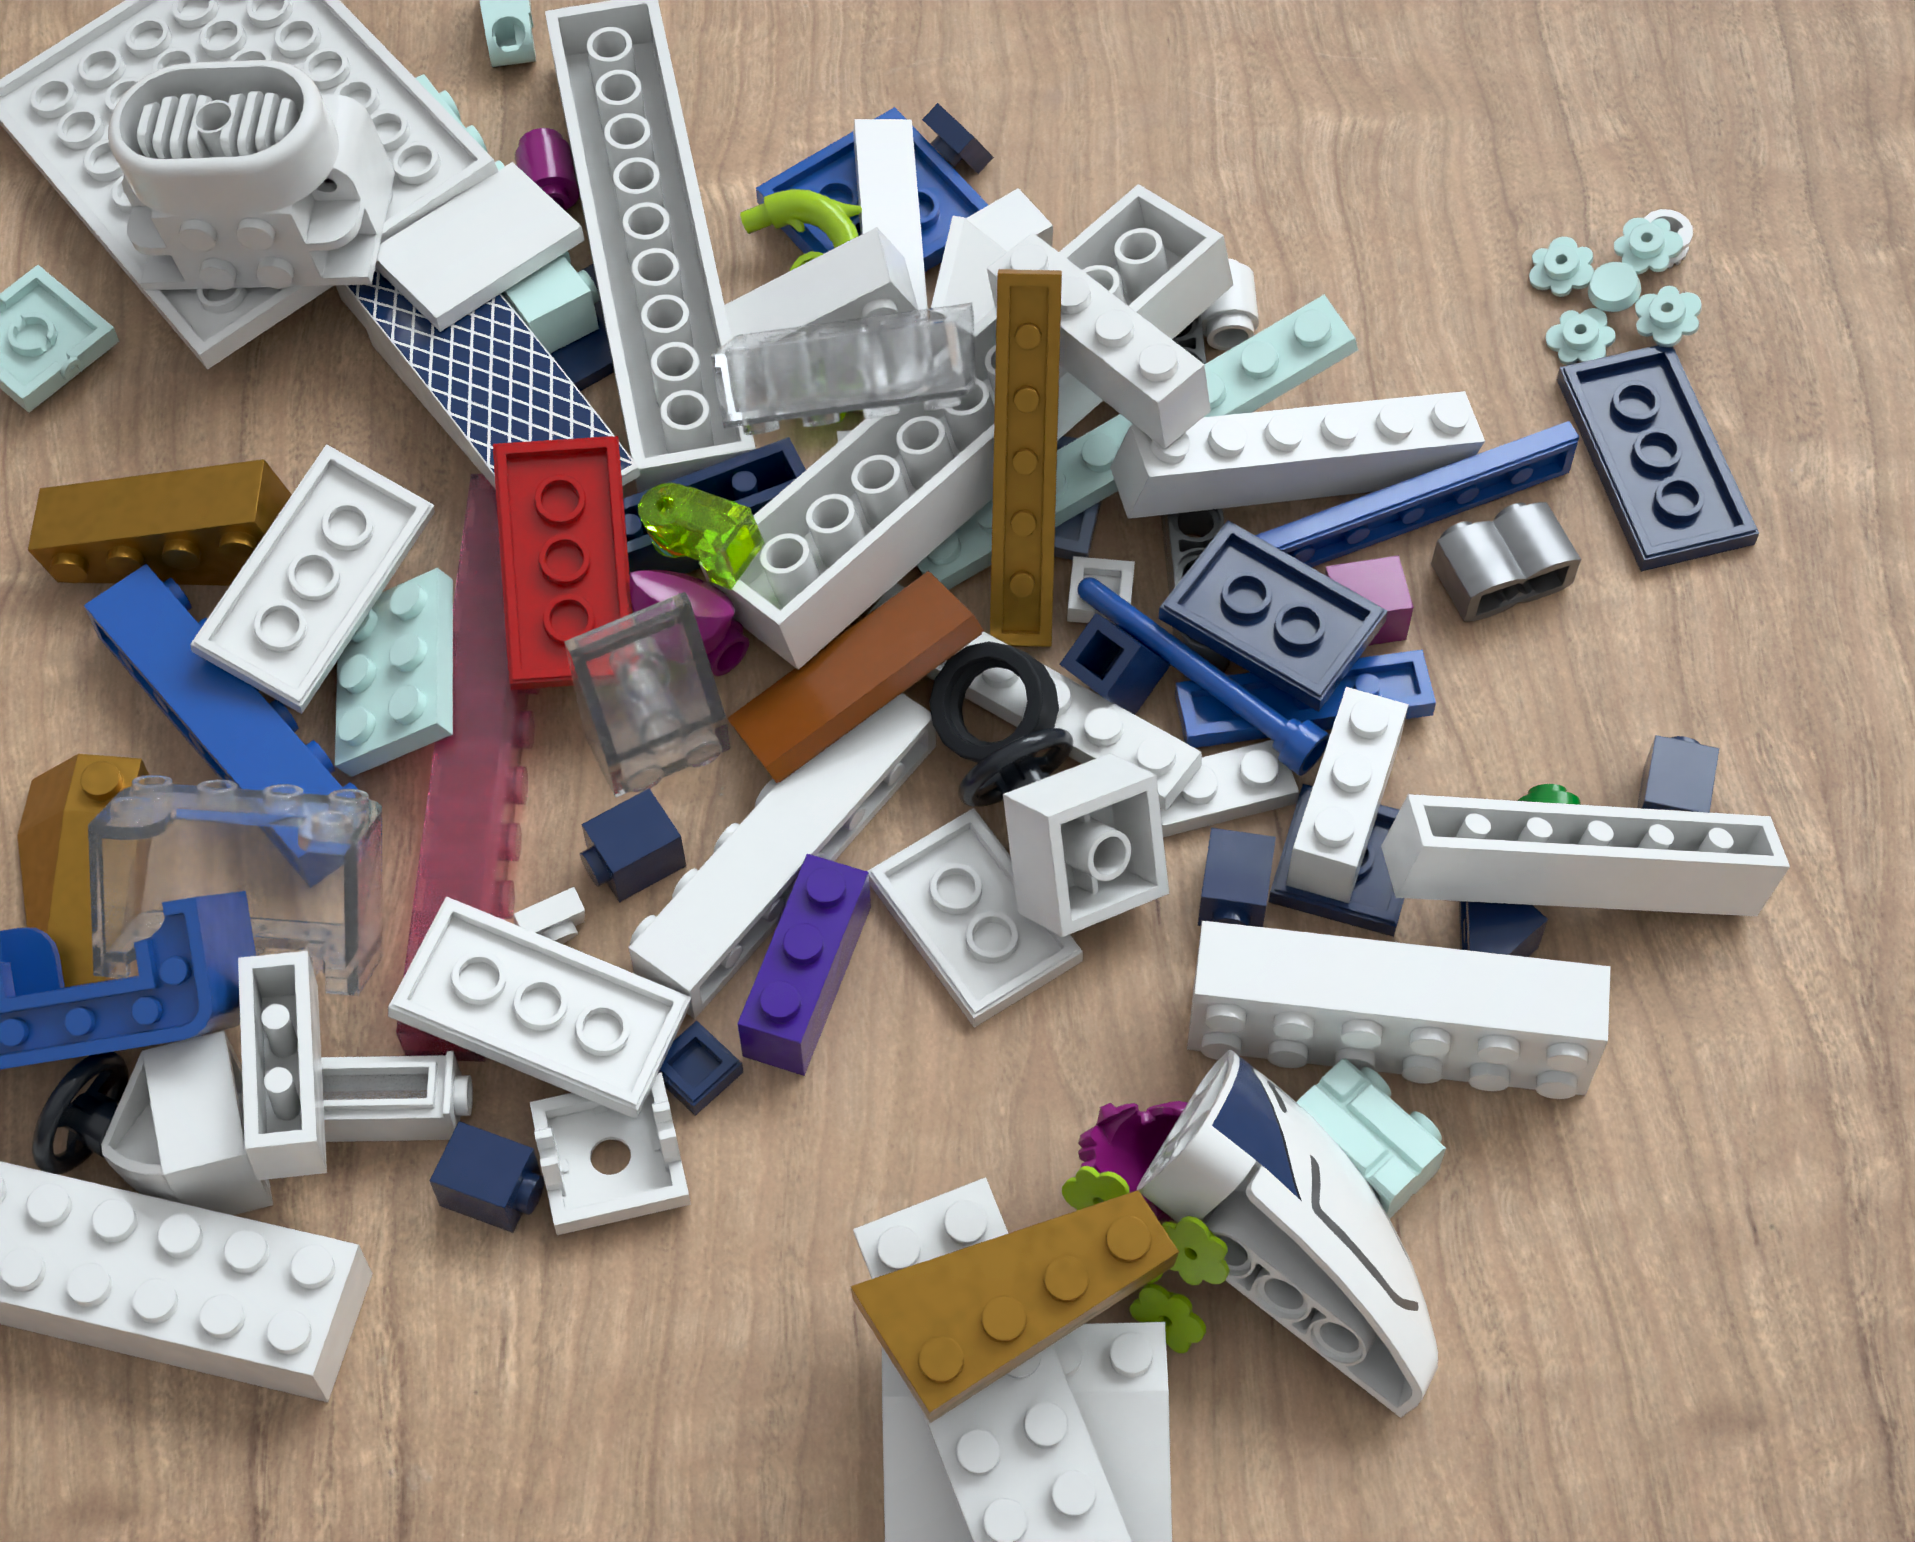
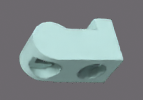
[479,0,536,67]

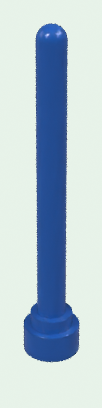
[1077,577,1330,776]

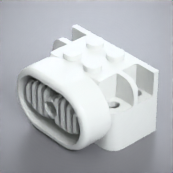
[108,60,395,290]

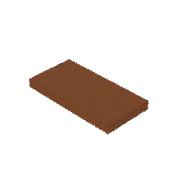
[727,571,984,783]

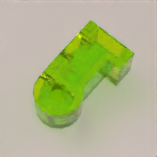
[638,483,765,590]

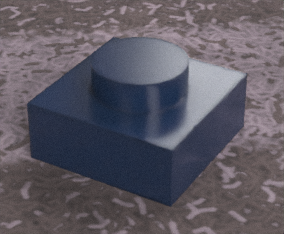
[922,103,994,174]

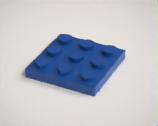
[756,107,988,272]

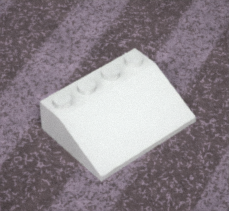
[882,1322,1172,1542]

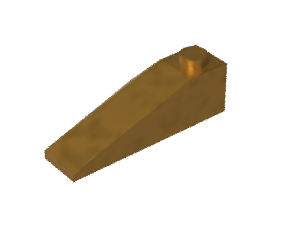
[17,754,159,987]

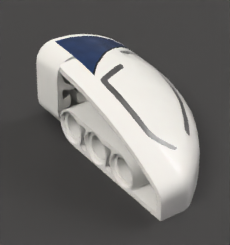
[1137,1050,1438,1418]

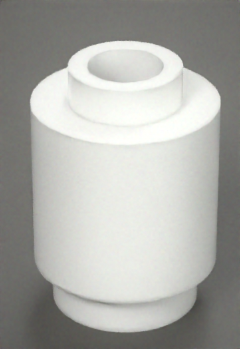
[1201,259,1259,351]

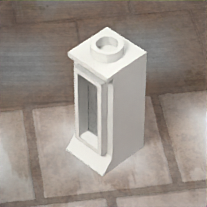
[321,1051,473,1142]

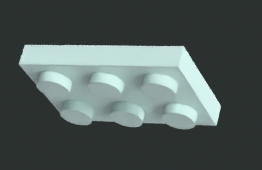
[335,568,453,777]

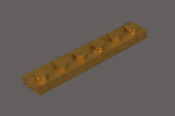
[990,269,1062,647]

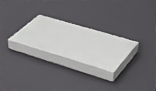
[190,444,434,714]
[388,896,691,1119]

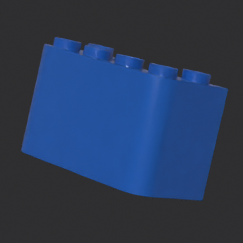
[0,891,256,1070]

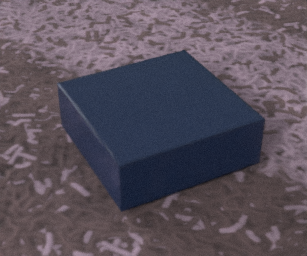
[658,1020,744,1116]

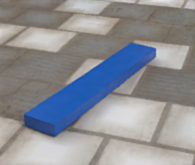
[1255,421,1579,567]

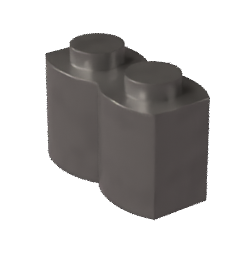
[1431,502,1581,622]

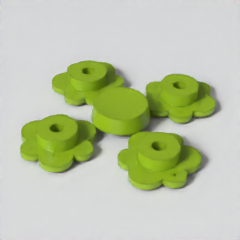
[1062,1166,1230,1353]

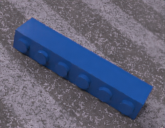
[84,564,374,886]

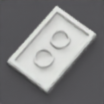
[375,162,584,332]
[867,808,1083,1027]

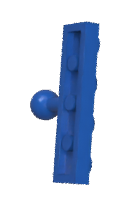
[1175,649,1436,748]

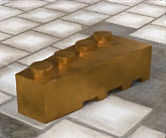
[28,459,292,586]
[850,1190,1179,1423]

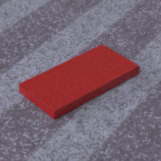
[493,436,638,690]

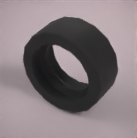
[929,641,1059,763]

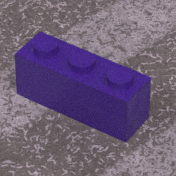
[737,854,871,1076]

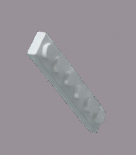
[865,583,1202,811]

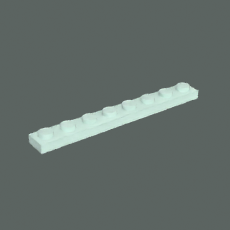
[917,294,1358,590]

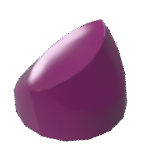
[630,570,735,661]

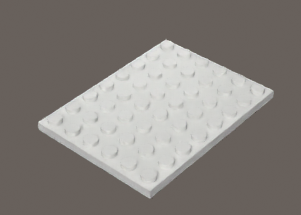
[0,0,499,370]

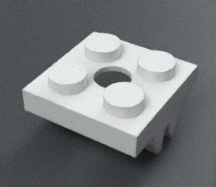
[530,1072,691,1235]

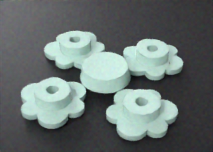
[1529,218,1702,365]

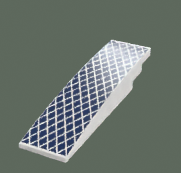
[336,268,641,489]

